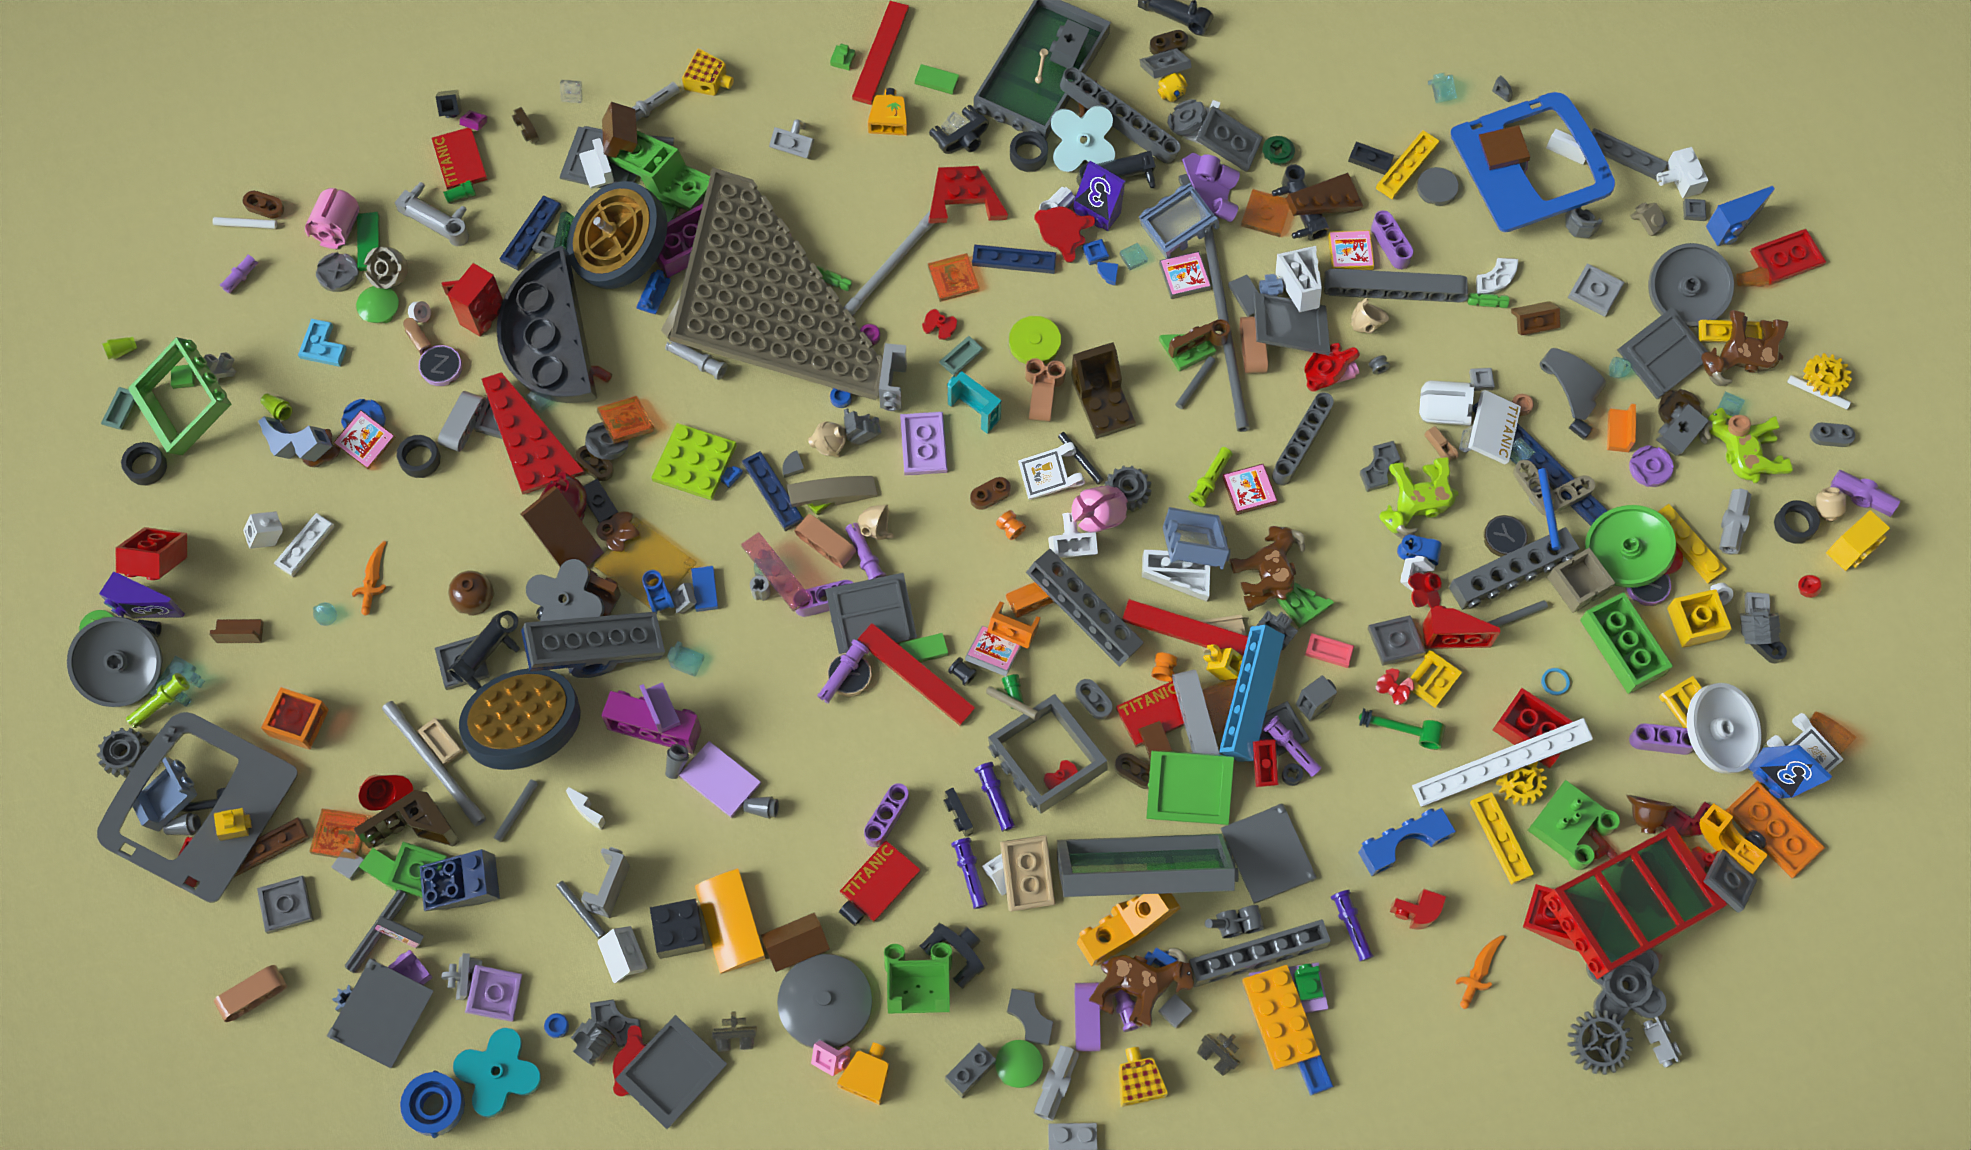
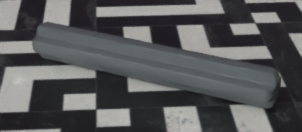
[345,890,408,973]

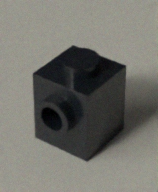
[435,90,462,118]

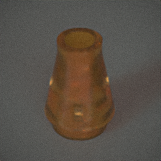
[1736,267,1769,287]

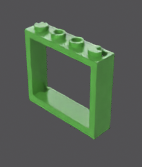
[128,337,232,455]

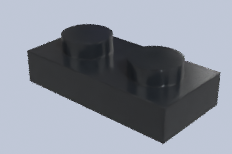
[1348,141,1394,175]
[943,787,973,837]

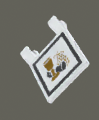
[1018,442,1085,500]
[1767,713,1844,773]

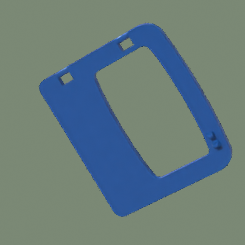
[1450,92,1615,232]

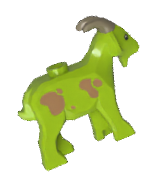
[1699,408,1793,484]
[1379,457,1459,539]

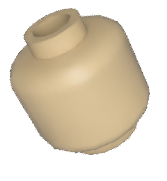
[1816,487,1846,521]

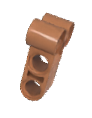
[1025,358,1066,422]

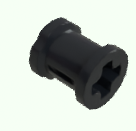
[948,657,977,686]

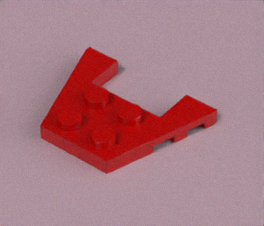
[928,166,1008,223]

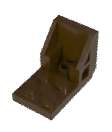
[1071,342,1136,439]
[354,790,460,848]

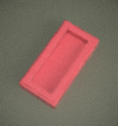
[1305,633,1354,668]

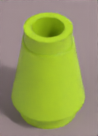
[102,336,137,360]
[260,393,292,421]

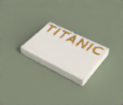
[1468,390,1521,464]

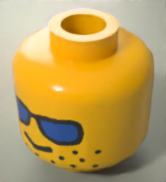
[1157,73,1188,102]

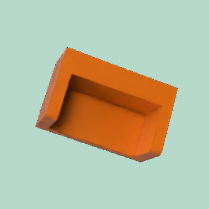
[987,601,1041,649]

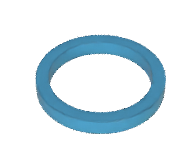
[1541,668,1570,695]

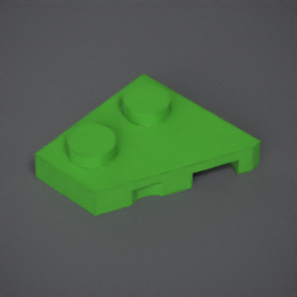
[1159,334,1216,371]
[1275,582,1334,629]

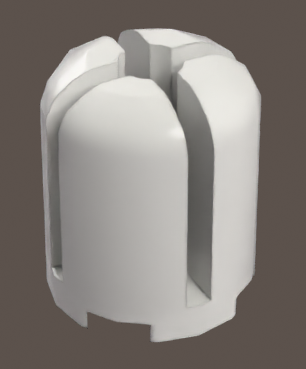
[1419,380,1474,426]

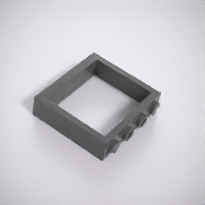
[987,694,1108,814]

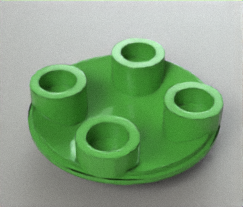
[356,286,399,323]
[995,1040,1043,1088]

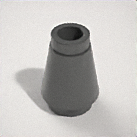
[665,744,689,779]
[744,796,779,819]
[163,813,201,835]

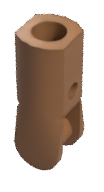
[403,318,432,355]
[1424,426,1459,463]

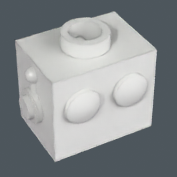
[243,511,283,549]

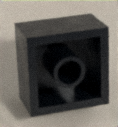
[650,898,706,959]

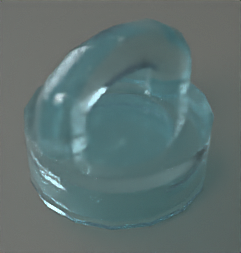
[1609,357,1632,378]
[313,602,337,626]

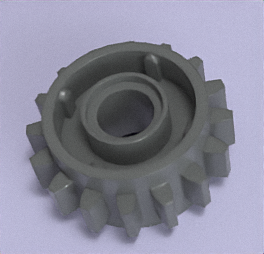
[1104,465,1152,512]
[97,728,149,778]

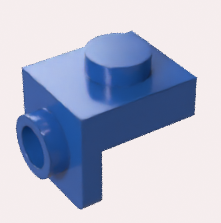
[1144,947,1177,967]

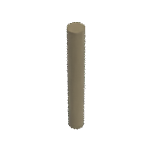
[986,686,1041,720]

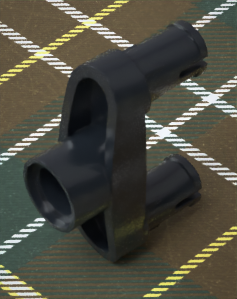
[929,105,989,154]
[919,923,985,989]

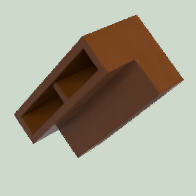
[602,102,637,158]
[761,912,830,972]

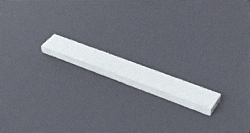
[1412,718,1593,807]

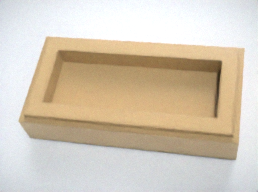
[417,717,463,766]

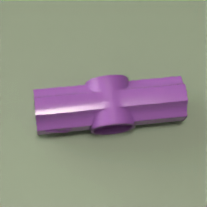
[1830,470,1900,517]

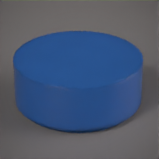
[830,388,852,408]
[544,1013,569,1039]

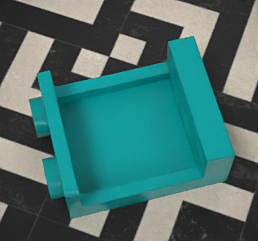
[947,371,1002,434]

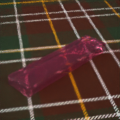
[741,532,811,612]

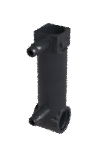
[1138,0,1214,35]
[1076,151,1156,189]
[1272,164,1329,241]
[447,610,520,691]

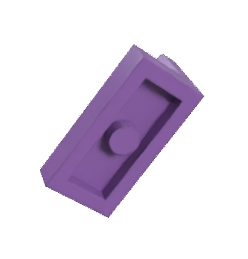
[639,682,681,734]

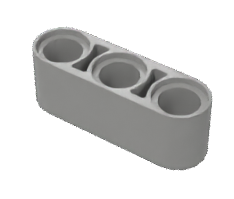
[438,391,486,452]

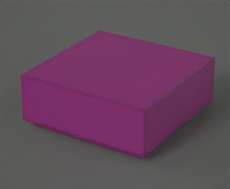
[459,110,488,131]

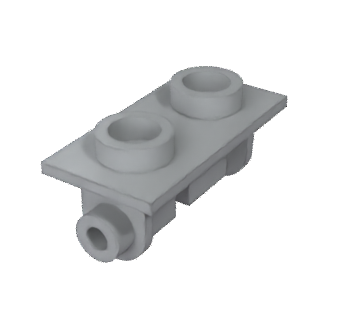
[1643,1016,1682,1068]

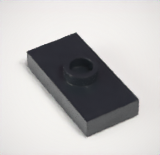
[584,479,618,523]

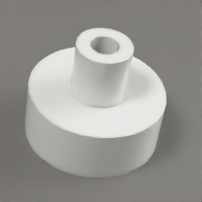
[408,301,431,323]
[1710,583,1733,606]

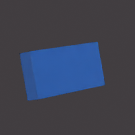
[691,566,718,612]
[1297,1055,1334,1096]

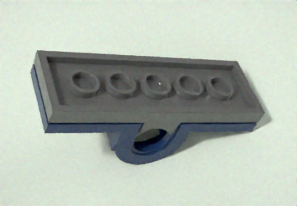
[521,612,665,678]

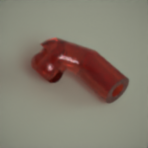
[591,365,612,382]

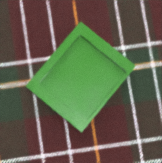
[1146,750,1234,825]

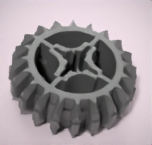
[1567,1009,1633,1075]

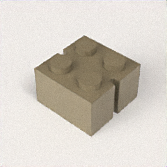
[1547,548,1615,613]

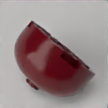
[539,472,587,521]

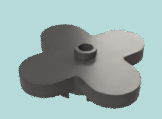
[526,559,605,621]
[1586,947,1666,1022]

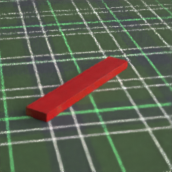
[852,0,909,105]
[1122,599,1248,656]
[857,623,975,726]

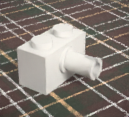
[1657,147,1709,198]
[1048,513,1098,558]

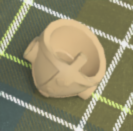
[1351,298,1389,333]
[808,421,846,457]
[858,505,894,540]

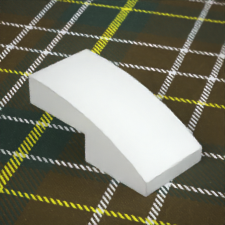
[566,787,606,830]

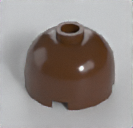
[448,570,494,616]

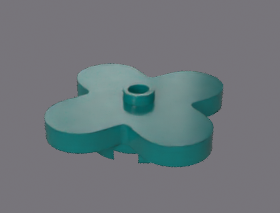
[453,1028,542,1118]

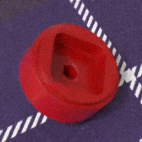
[1798,575,1822,598]

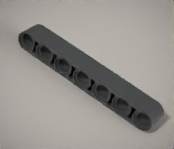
[1060,67,1180,164]
[1324,269,1468,302]

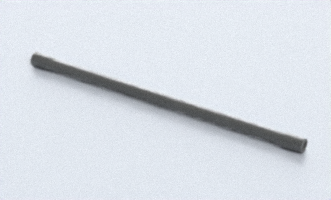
[1197,205,1250,432]

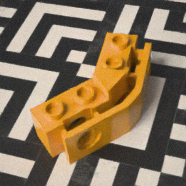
[1077,893,1181,967]

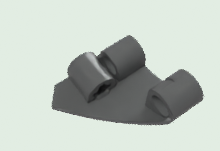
[1540,348,1606,420]

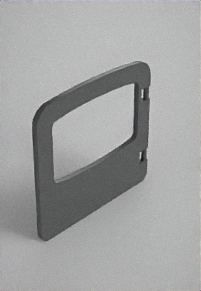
[97,712,298,903]

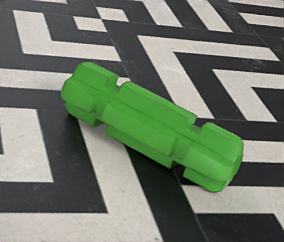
[816,266,852,291]
[1467,293,1509,308]

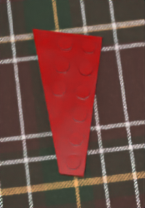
[481,372,585,495]

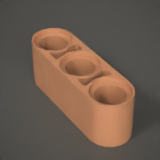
[1240,316,1268,373]
[794,514,857,568]
[214,965,287,1023]

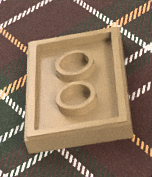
[1000,835,1055,912]

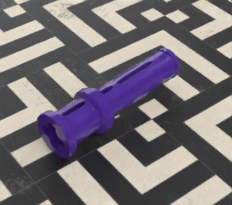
[974,762,1015,832]
[951,838,988,909]
[1330,889,1373,962]

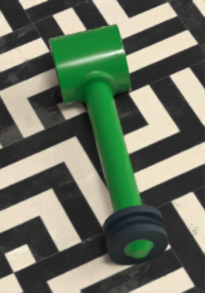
[1359,708,1446,750]

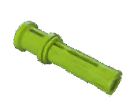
[1188,447,1233,507]
[126,673,190,728]

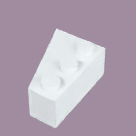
[1276,246,1322,312]
[1142,550,1210,602]

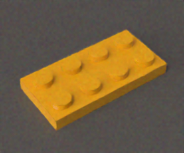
[1242,965,1320,1071]

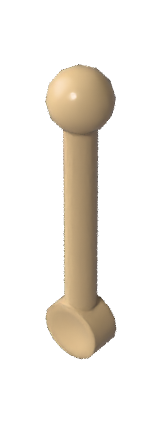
[1035,48,1048,84]

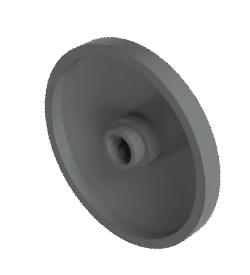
[1648,243,1734,327]
[67,617,163,707]
[777,954,872,1049]

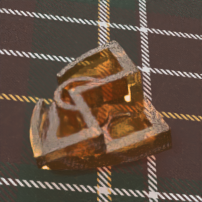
[1809,711,1856,755]

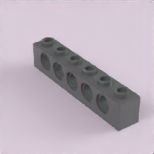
[1449,527,1580,610]
[1026,549,1144,667]
[1189,919,1331,988]

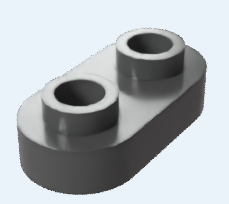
[1810,422,1855,447]
[1075,679,1112,720]

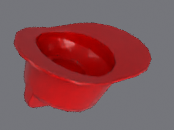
[358,774,413,811]

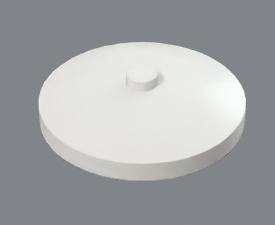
[1687,683,1761,774]

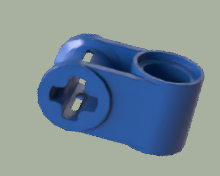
[1397,534,1442,566]
[642,570,675,614]

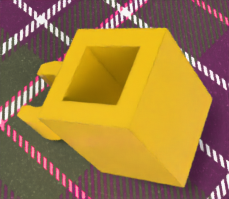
[1203,644,1243,681]
[214,808,252,841]

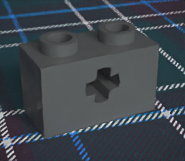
[1049,19,1089,68]
[1656,404,1709,456]
[1296,675,1337,721]
[945,1043,996,1098]

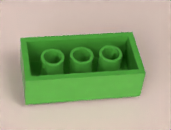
[1580,592,1673,694]

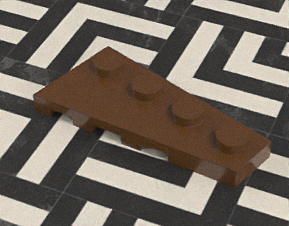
[1286,172,1363,216]

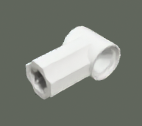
[1039,187,1075,210]

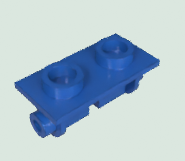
[636,270,671,315]

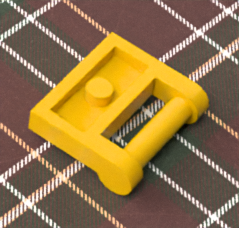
[1410,650,1462,708]
[1659,676,1702,728]

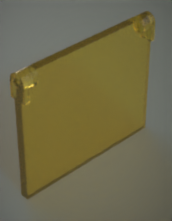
[593,517,696,610]

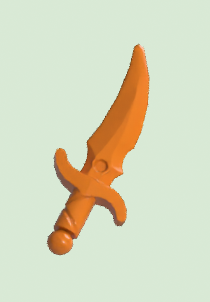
[352,541,387,616]
[1455,935,1504,1009]

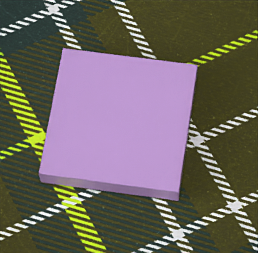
[465,965,522,1022]

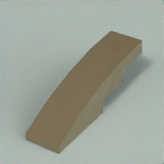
[787,476,877,507]

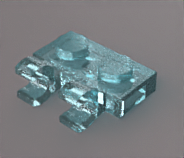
[149,656,205,707]

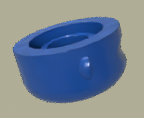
[400,1070,465,1139]

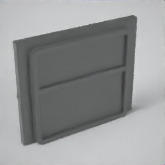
[560,126,639,188]
[1254,292,1330,355]
[1617,307,1708,399]
[825,573,917,654]
[615,1015,727,1129]

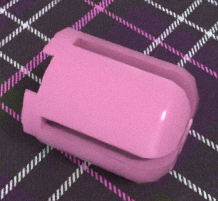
[305,188,359,249]
[1072,486,1128,533]

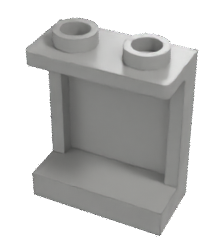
[879,343,907,411]
[581,847,630,918]

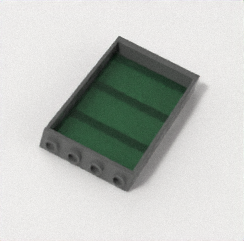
[973,0,1111,140]
[1057,834,1239,897]

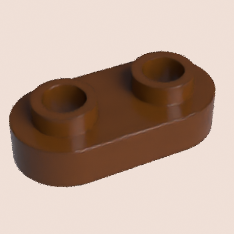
[242,190,284,219]
[970,477,1011,510]

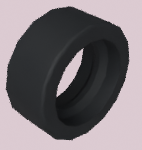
[1010,131,1048,172]
[396,435,441,478]
[121,442,167,486]
[1774,500,1820,544]

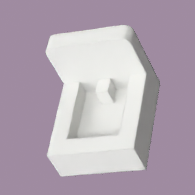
[1401,556,1435,591]

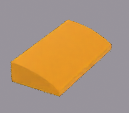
[695,868,766,974]

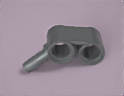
[1205,905,1264,939]

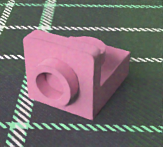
[811,1040,851,1076]

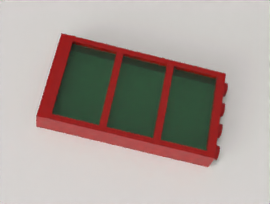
[1544,826,1727,979]

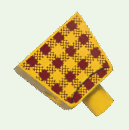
[682,48,734,96]
[1119,1047,1168,1107]

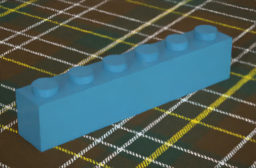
[1219,625,1285,762]

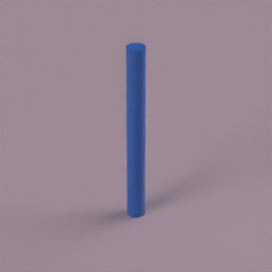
[1538,468,1561,550]

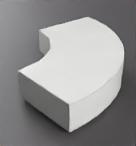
[1476,258,1518,295]

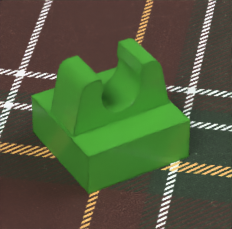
[830,43,856,71]

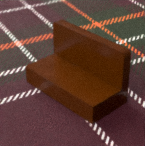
[1511,301,1561,335]
[209,619,264,643]

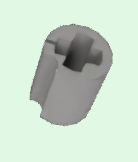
[750,576,770,601]

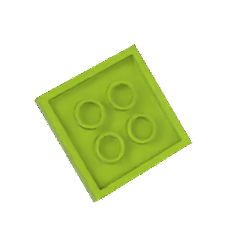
[651,423,737,500]

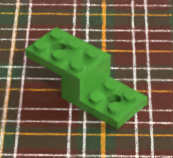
[608,131,710,211]

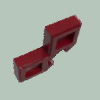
[1661,801,1711,838]

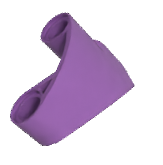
[1182,153,1240,222]

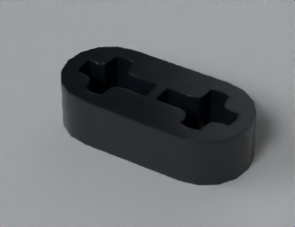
[1750,641,1787,664]

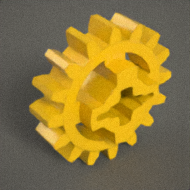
[1803,353,1852,397]
[1496,762,1547,806]

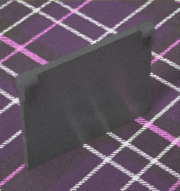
[1221,803,1317,904]
[327,958,434,1068]

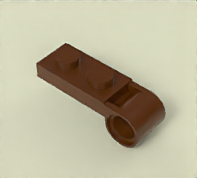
[1168,319,1230,359]

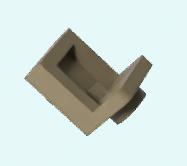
[1630,202,1668,235]

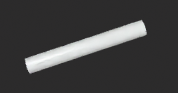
[213,217,277,229]
[1787,375,1851,410]

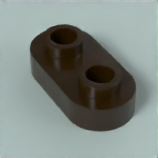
[1149,30,1188,55]
[512,107,539,144]
[576,445,614,481]
[1115,753,1150,789]

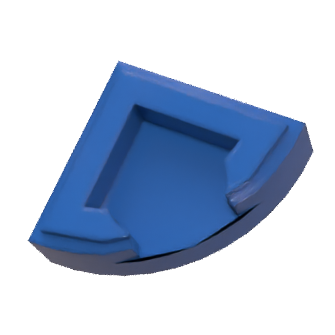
[1097,262,1118,285]
[721,466,743,488]

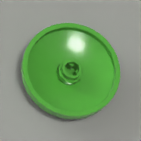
[1585,505,1676,588]

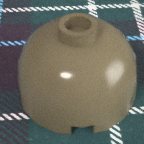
[364,246,408,289]

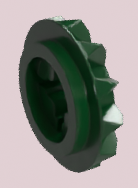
[1262,136,1295,166]

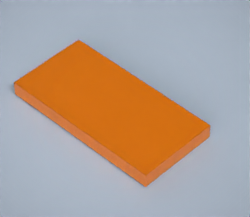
[1725,781,1825,878]

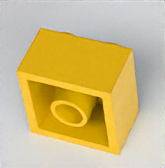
[1826,510,1890,571]
[1667,589,1732,648]

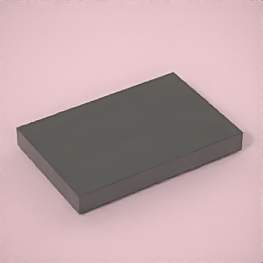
[1196,106,1263,172]

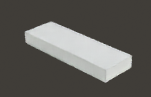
[274,513,335,577]

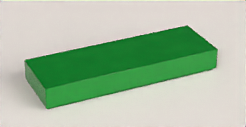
[357,212,380,271]

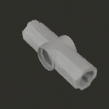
[1719,488,1752,555]
[1034,1045,1079,1121]

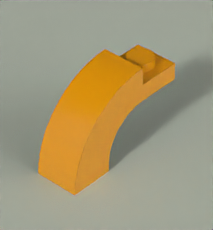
[1700,803,1768,874]

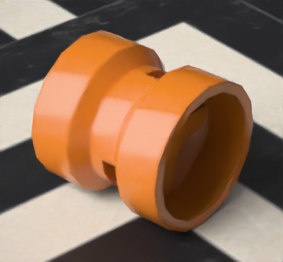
[996,510,1026,540]
[1151,652,1178,682]

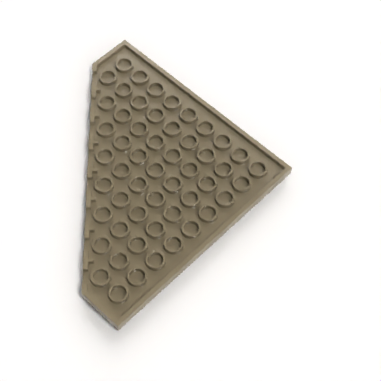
[669,167,883,400]

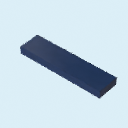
[499,195,562,270]
[972,244,1057,274]
[742,451,803,531]

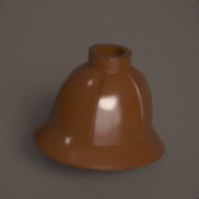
[1626,795,1676,834]

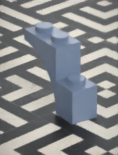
[258,416,332,461]

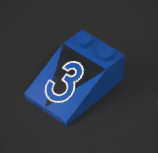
[1706,186,1775,246]
[1748,745,1832,798]

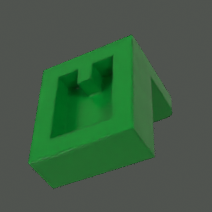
[1293,964,1324,1002]

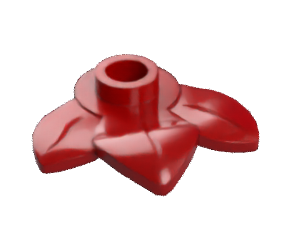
[1408,572,1442,608]

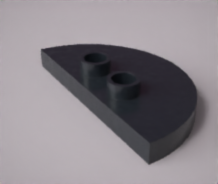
[497,245,597,403]

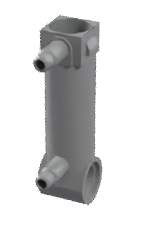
[394,182,469,246]

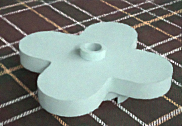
[1051,106,1115,172]

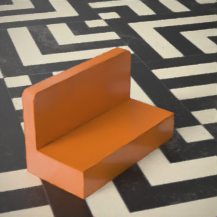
[1607,403,1636,453]
[1006,582,1054,618]

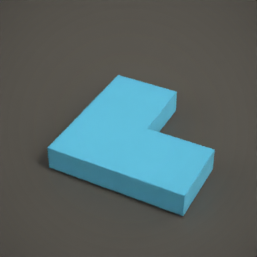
[298,319,347,367]

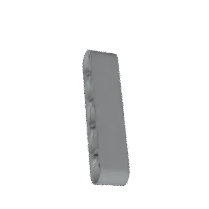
[1173,669,1220,755]

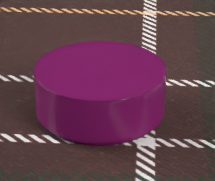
[860,324,880,346]

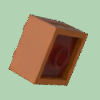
[261,687,329,750]

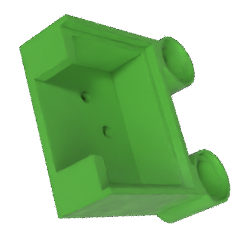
[1527,780,1620,870]
[884,942,952,1014]

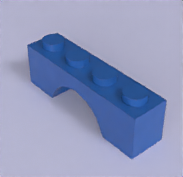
[1358,808,1456,876]

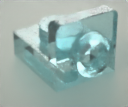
[1427,72,1457,103]
[667,641,705,677]

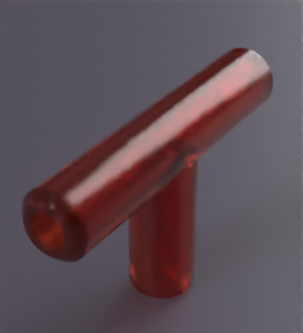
[1588,828,1625,868]

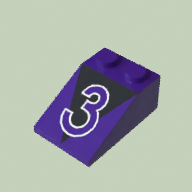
[1073,161,1125,231]
[99,571,185,618]

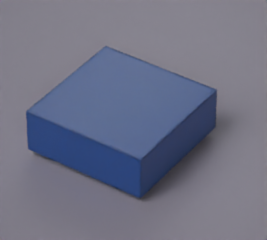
[1082,239,1109,265]

